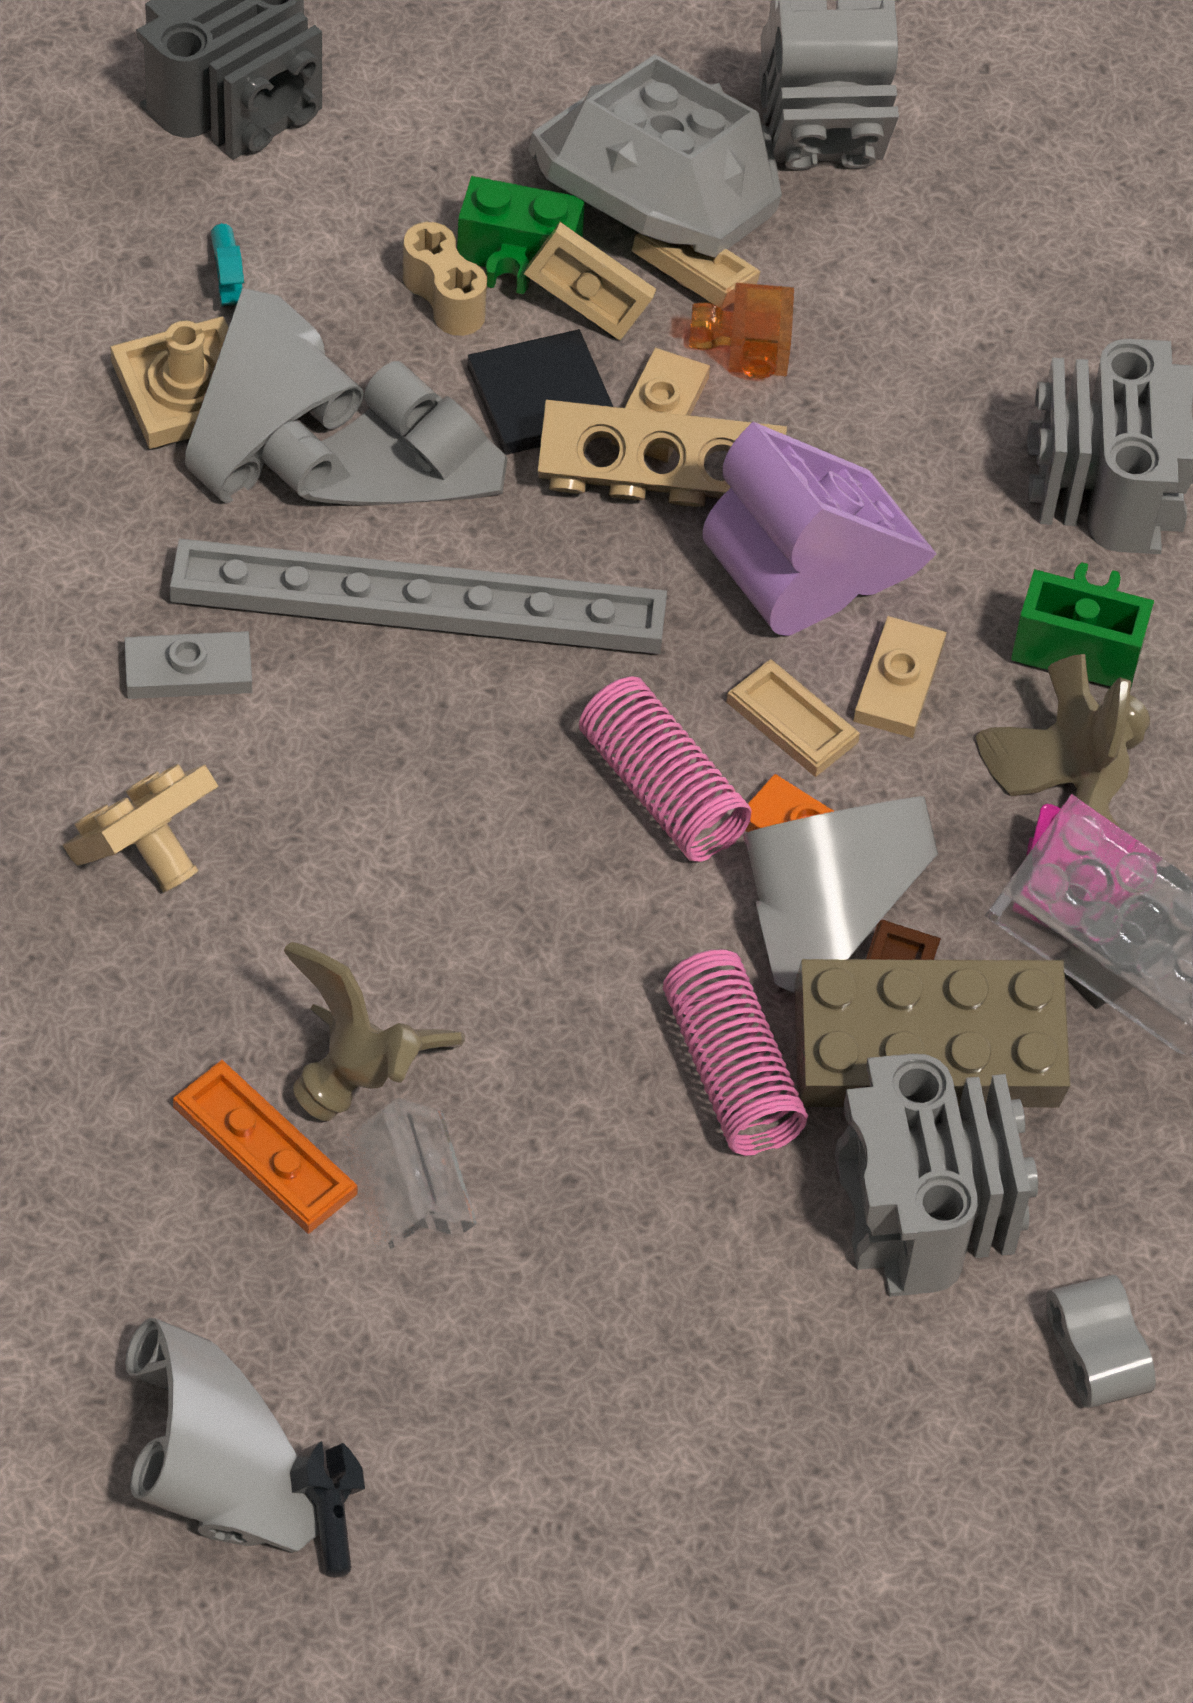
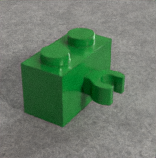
[457,176,585,294]
[1011,562,1154,687]

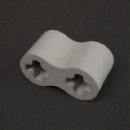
[1046,1274,1156,1408]

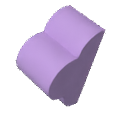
[702,422,936,636]

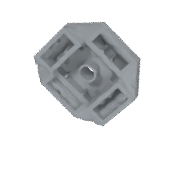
[528,54,782,258]

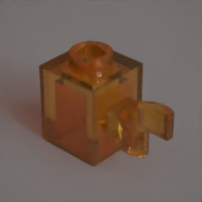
[689,283,794,379]

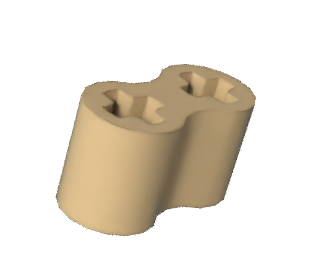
[403,222,487,336]

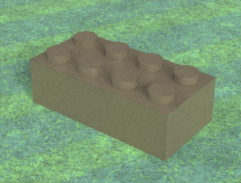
[794,959,1070,1108]

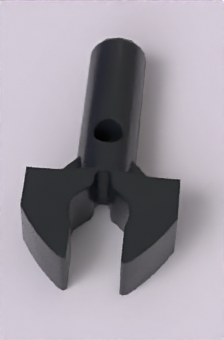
[290,1441,365,1578]

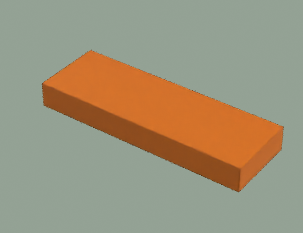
[173,1060,358,1234]

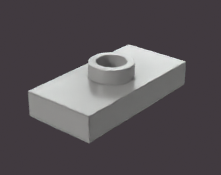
[125,631,253,699]

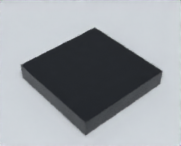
[467,329,614,455]

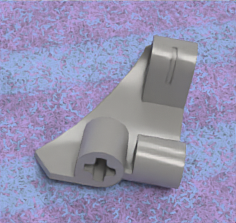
[184,288,364,503]
[262,361,508,506]
[743,796,938,994]
[125,1318,319,1553]

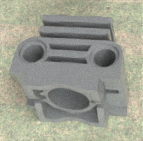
[758,0,899,170]
[1027,339,1193,554]
[835,1054,1038,1297]

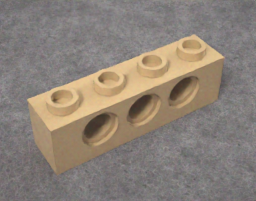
[538,400,787,507]

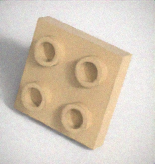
[110,316,229,449]
[62,764,219,892]

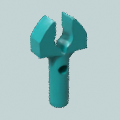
[210,223,244,307]

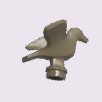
[976,654,1150,835]
[284,942,465,1121]

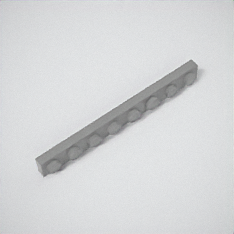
[170,538,667,654]

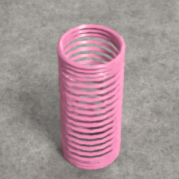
[579,676,752,862]
[663,949,808,1156]

